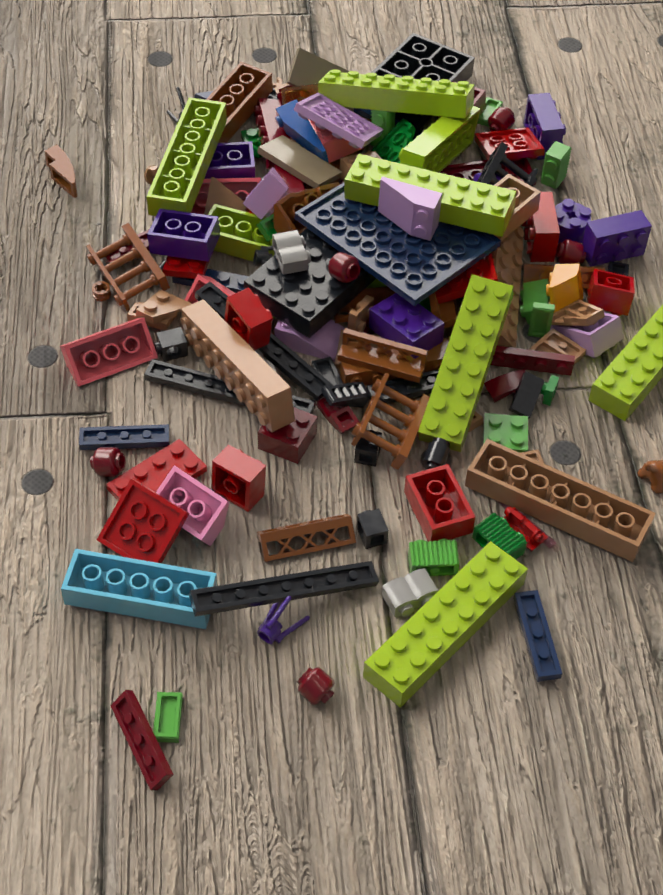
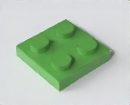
[483,413,528,453]

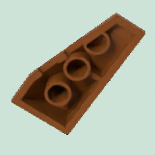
[273,182,340,234]

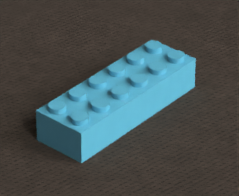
[61,549,217,629]

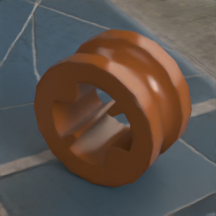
[92,281,111,301]

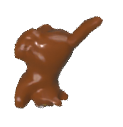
[637,460,663,494]

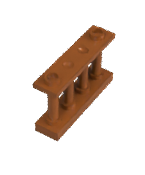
[86,222,170,312]
[351,373,430,470]

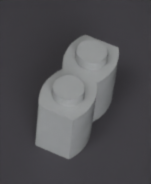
[272,230,311,275]
[382,568,438,617]

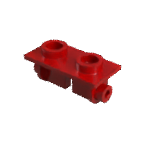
[503,506,548,552]

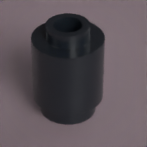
[423,438,450,470]

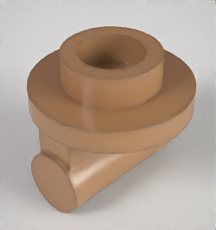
[144,165,158,185]

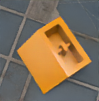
[546,264,584,313]

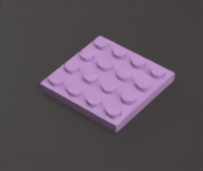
[294,92,384,149]

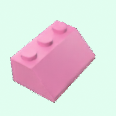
[156,465,229,546]

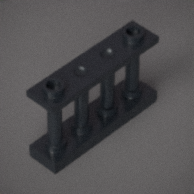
[477,142,538,186]

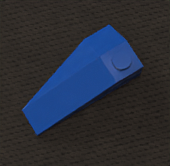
[275,99,329,163]

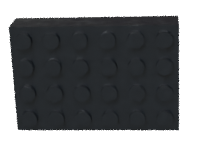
[371,33,475,129]
[244,228,376,339]

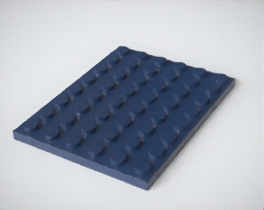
[295,182,501,306]

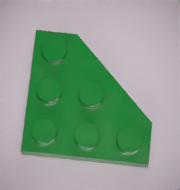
[371,118,416,163]

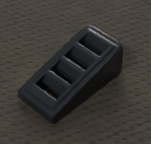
[321,382,371,408]

